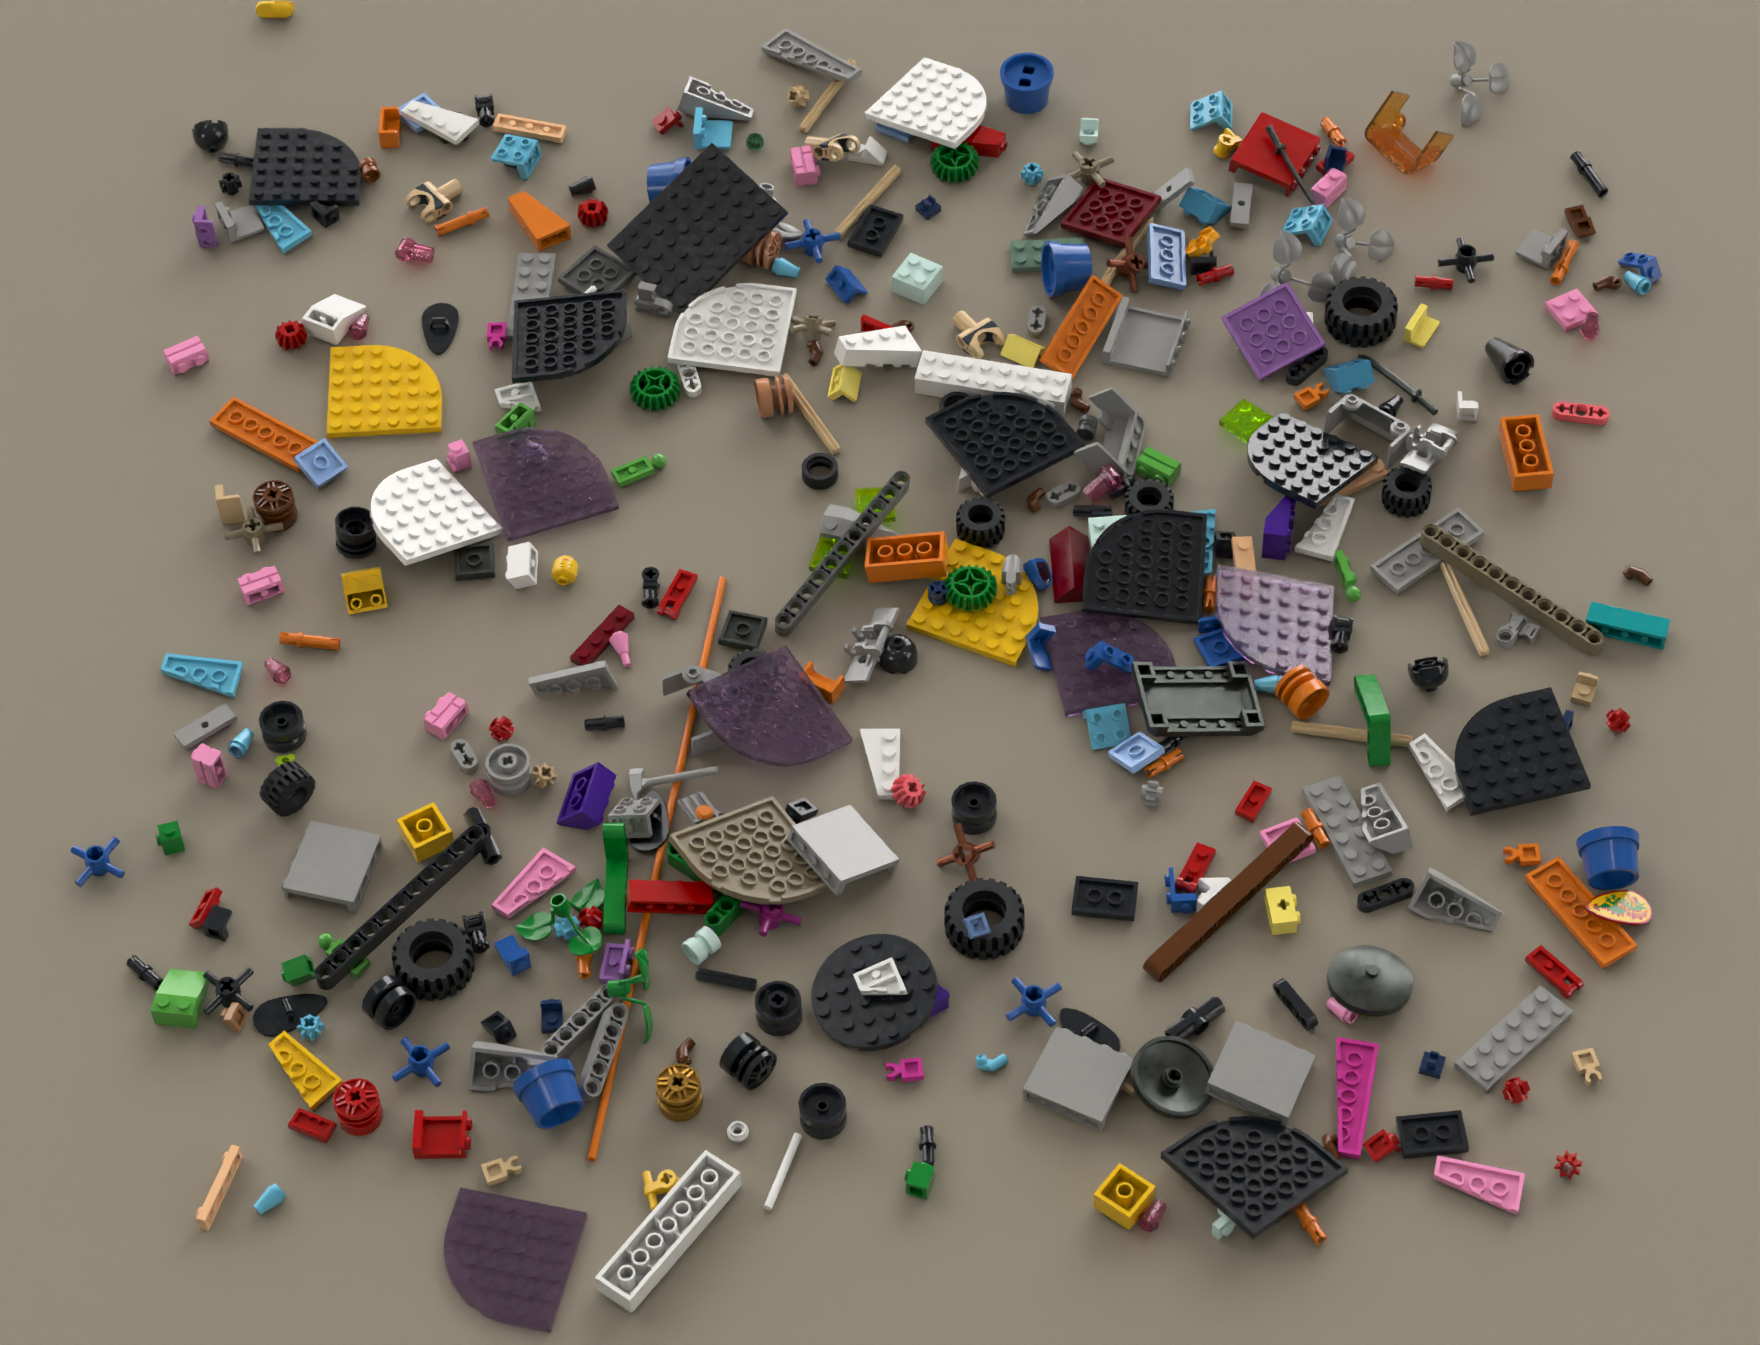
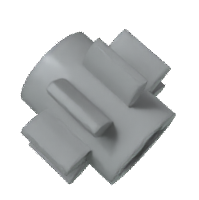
[1140,780,1163,807]

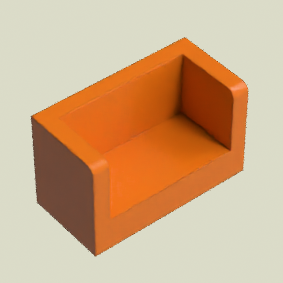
[378,107,401,148]
[797,661,845,705]

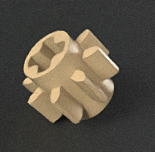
[787,85,810,108]
[530,762,557,790]

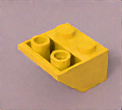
[341,566,388,615]

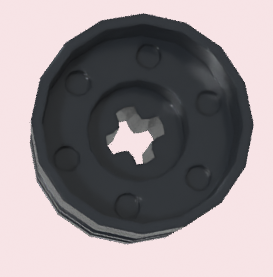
[335,506,376,559]
[719,1032,777,1090]

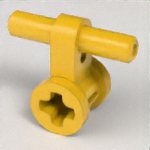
[1213,128,1243,159]
[642,1169,680,1211]

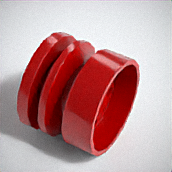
[333,1078,383,1136]

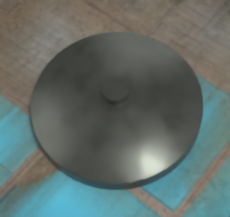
[1327,945,1413,1017]
[1131,1036,1213,1119]

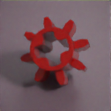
[1606,708,1631,733]
[489,716,514,742]
[578,905,603,930]
[1501,1077,1530,1104]
[1554,1150,1583,1180]

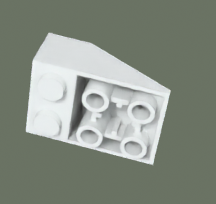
[302,294,366,346]

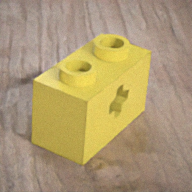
[1264,886,1301,935]

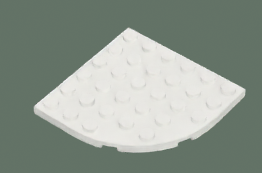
[864,58,987,149]
[667,283,797,377]
[370,459,502,566]

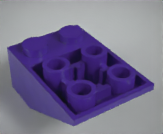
[1261,495,1296,560]

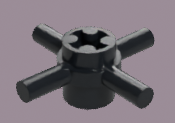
[1437,237,1494,283]
[202,967,254,1015]

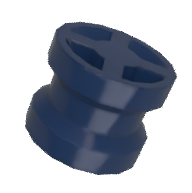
[928,580,948,605]

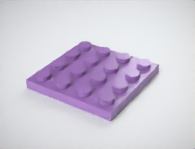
[1221,282,1325,381]

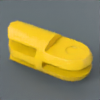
[255,0,295,18]

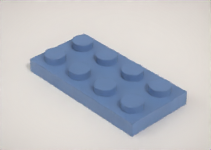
[1147,223,1186,290]

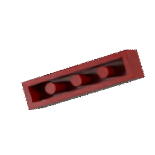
[626,879,713,915]

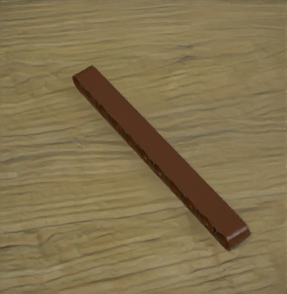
[1143,822,1314,982]

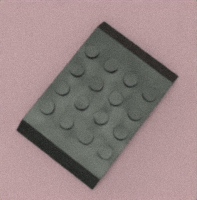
[1131,661,1265,737]

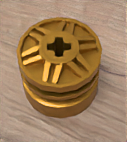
[655,1064,703,1122]

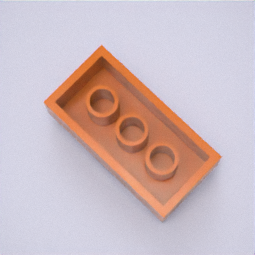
[1498,414,1554,492]
[865,531,948,583]

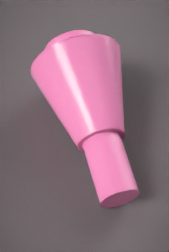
[609,631,631,667]

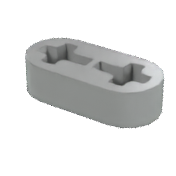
[1028,305,1046,338]
[1047,481,1080,509]
[450,739,479,774]

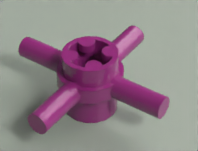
[740,901,802,937]

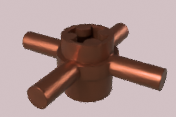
[1106,237,1148,293]
[936,823,996,882]

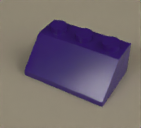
[556,762,616,830]

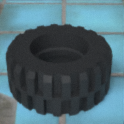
[1324,276,1398,348]
[944,878,1025,960]
[391,918,475,1001]

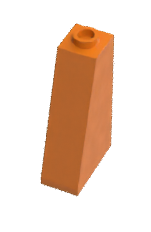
[508,191,572,252]

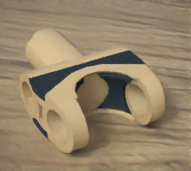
[804,134,860,161]
[405,179,463,223]
[952,310,1005,359]

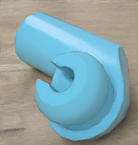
[975,1054,1009,1072]

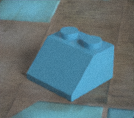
[1179,187,1232,226]
[1322,359,1375,395]

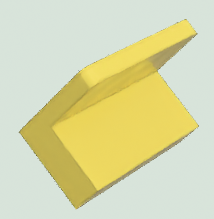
[1403,303,1440,348]
[1001,334,1046,368]
[827,364,862,402]

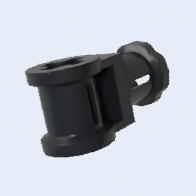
[474,93,494,127]
[641,567,660,609]
[1330,614,1354,654]
[462,911,490,954]

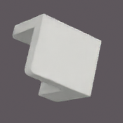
[1456,391,1479,421]

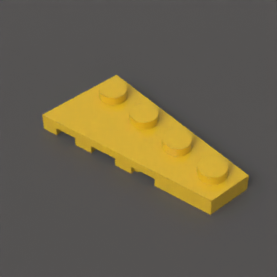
[268,1031,343,1112]

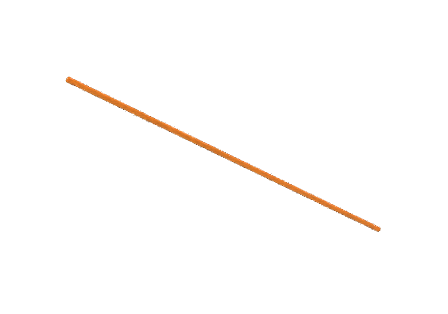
[587,576,727,1162]

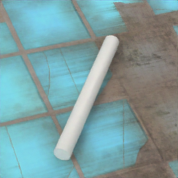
[764,1133,802,1211]

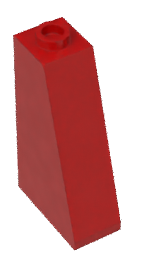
[931,125,1007,158]

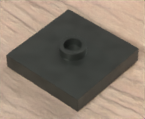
[454,543,495,581]
[718,610,768,651]

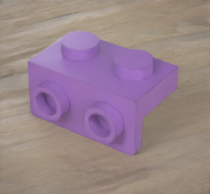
[192,206,218,248]
[599,939,635,984]

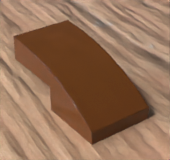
[1564,205,1596,238]

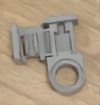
[635,281,673,318]
[1496,612,1541,648]

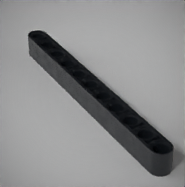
[314,825,486,990]

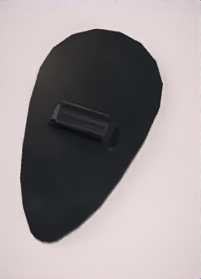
[422,303,459,355]
[630,791,670,852]
[253,994,327,1037]
[1060,1008,1120,1052]

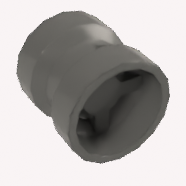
[1076,414,1098,441]

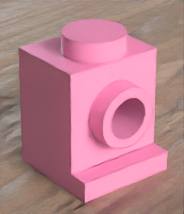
[446,439,472,474]

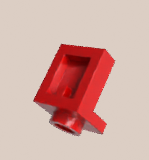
[1363,1128,1401,1163]

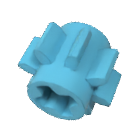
[1021,163,1044,185]
[553,916,580,940]
[297,1014,325,1042]

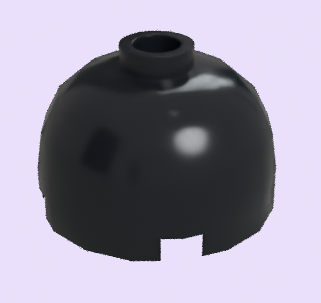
[192,120,229,153]
[879,634,918,674]
[1408,657,1449,692]

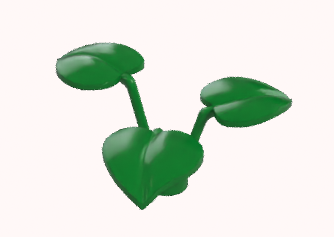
[515,878,604,956]
[607,949,653,1044]

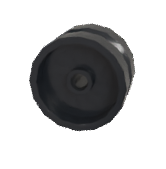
[259,701,307,753]
[951,781,997,835]
[361,975,417,1031]
[755,981,803,1036]
[798,1082,847,1139]

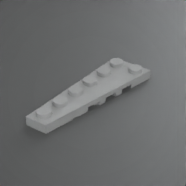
[761,28,862,84]

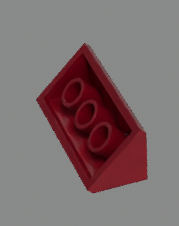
[1049,526,1090,603]

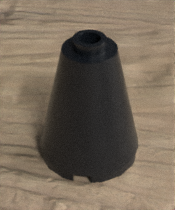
[1485,337,1534,385]

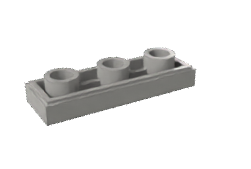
[1153,167,1195,213]
[1230,182,1253,228]
[174,703,237,750]

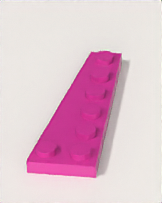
[1336,1037,1379,1160]

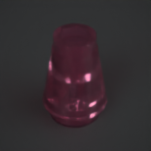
[1581,312,1600,339]
[349,314,370,340]
[264,657,291,684]
[469,778,497,808]
[1138,1199,1167,1232]

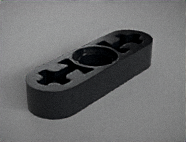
[1286,347,1328,386]
[1357,878,1414,913]
[1273,978,1318,1031]

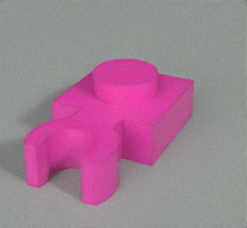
[487,322,507,352]
[885,1057,924,1082]

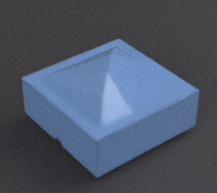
[963,912,991,940]

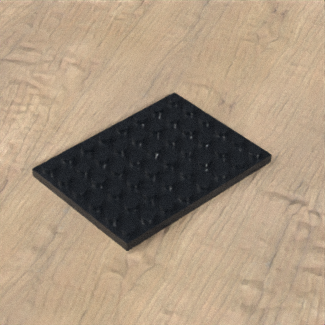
[607,143,788,315]

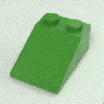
[151,969,210,1029]

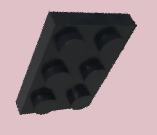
[847,204,904,257]
[1071,876,1138,921]
[1396,1110,1469,1159]

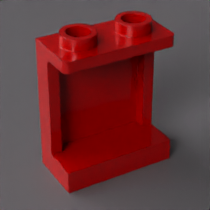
[412,1110,472,1159]

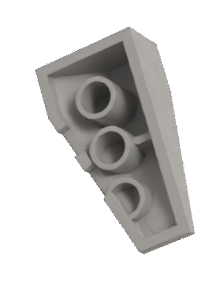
[1024,174,1083,236]
[819,504,900,549]
[1408,867,1503,931]
[468,1041,558,1091]

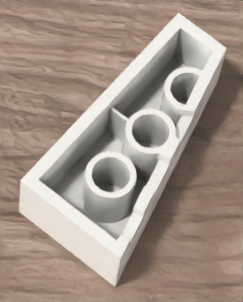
[834,326,921,368]

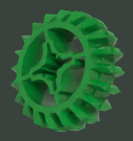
[930,143,979,184]
[630,365,681,412]
[945,563,997,613]

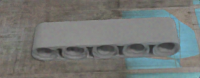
[541,984,620,1059]
[577,1002,628,1102]

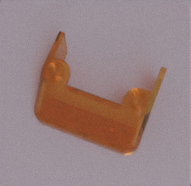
[1365,90,1454,175]

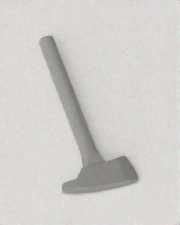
[629,766,719,800]

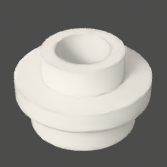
[727,1121,749,1142]

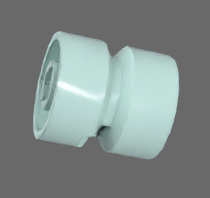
[681,926,721,965]

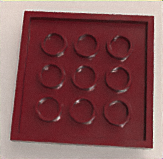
[1061,178,1161,248]

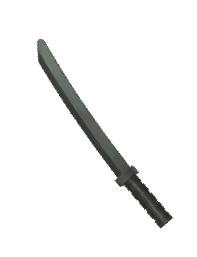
[1265,125,1315,204]
[1358,354,1438,416]

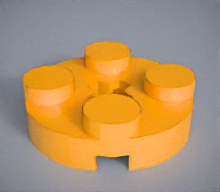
[1185,227,1220,259]

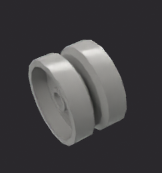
[486,743,533,796]

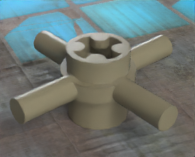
[1069,151,1114,188]
[789,314,836,341]
[224,506,284,556]

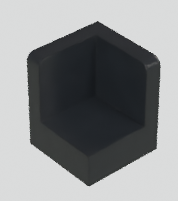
[203,905,232,942]

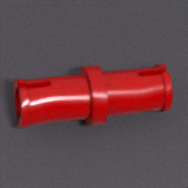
[1196,263,1234,286]
[1414,275,1453,290]

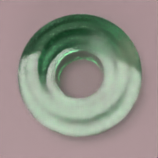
[746,133,764,150]

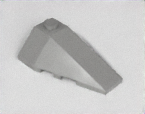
[677,76,754,121]
[1361,782,1412,854]

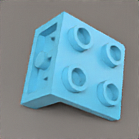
[1190,90,1233,131]
[693,108,733,149]
[491,134,542,180]
[1282,204,1333,246]
[1082,703,1131,750]

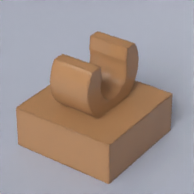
[219,1002,248,1032]

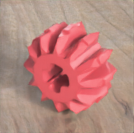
[890,774,926,809]

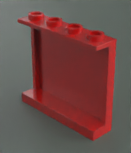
[1228,112,1321,197]

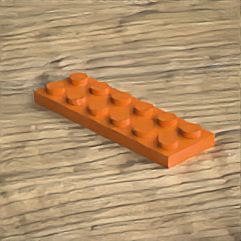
[1039,274,1123,380]
[209,396,318,473]
[1525,856,1637,969]

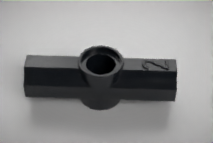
[463,807,502,865]
[1164,996,1226,1040]

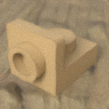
[1570,672,1599,707]

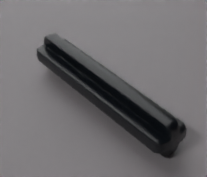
[695,968,757,991]

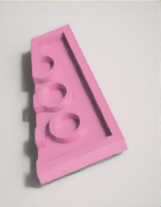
[492,848,576,919]
[1433,1155,1525,1216]

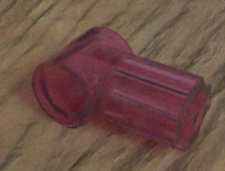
[395,237,435,263]
[1083,464,1122,502]

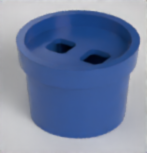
[1000,53,1054,114]
[647,157,692,202]
[1041,241,1092,297]
[1576,826,1640,890]
[512,1058,584,1129]

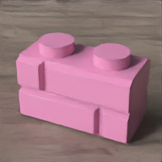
[790,145,820,186]
[1311,168,1347,209]
[163,336,209,375]
[237,565,284,605]
[423,692,469,740]
[190,743,227,789]

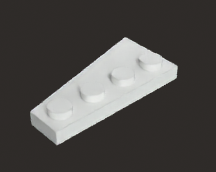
[401,100,480,145]
[1295,494,1355,562]
[860,729,900,800]
[1409,733,1464,812]

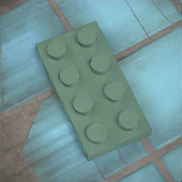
[1010,237,1084,273]

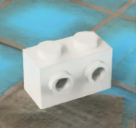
[505,542,538,589]

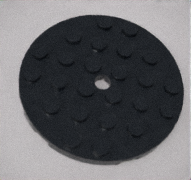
[811,934,938,1051]

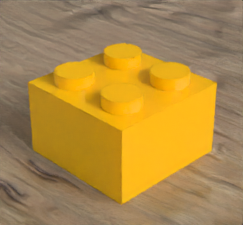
[397,802,454,862]
[1093,1163,1156,1230]

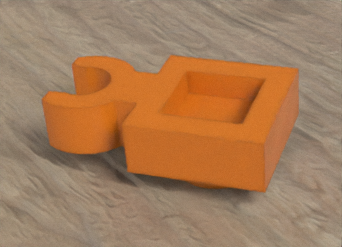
[1293,383,1329,411]
[1503,843,1541,866]

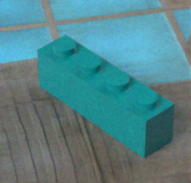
[1586,602,1671,650]

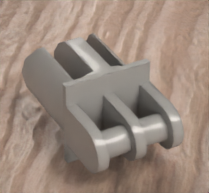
[1002,554,1022,596]

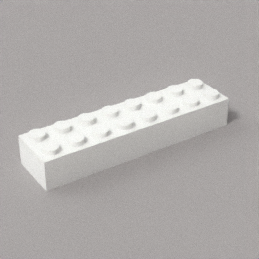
[914,350,1072,417]
[595,1150,742,1313]

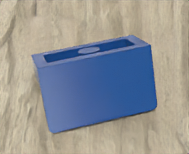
[825,265,868,304]

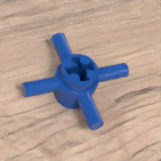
[785,219,841,264]
[71,837,125,887]
[1005,977,1062,1027]
[391,1037,450,1087]

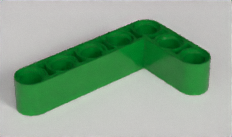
[1354,674,1391,767]
[603,823,628,935]
[666,843,745,937]

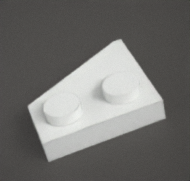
[495,382,541,412]
[853,957,908,995]

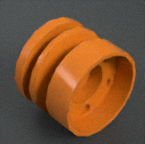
[1275,665,1329,720]

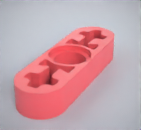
[1552,401,1609,425]

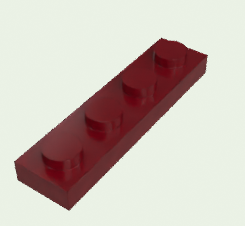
[570,605,635,666]

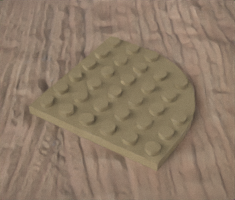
[668,796,830,904]

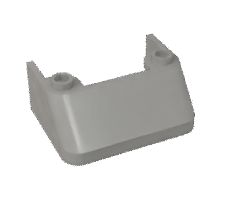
[1074,386,1146,476]
[1324,395,1414,470]
[661,666,746,757]

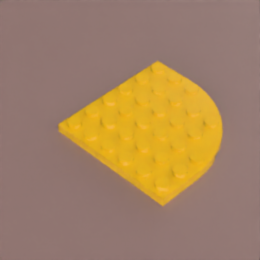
[327,345,443,438]
[906,538,1038,667]

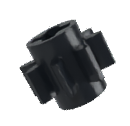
[219,173,242,195]

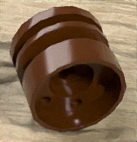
[252,480,298,532]

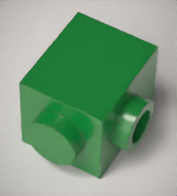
[155,820,185,855]
[281,954,316,987]
[904,1161,935,1200]

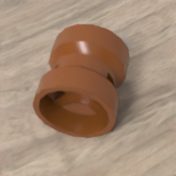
[358,157,380,183]

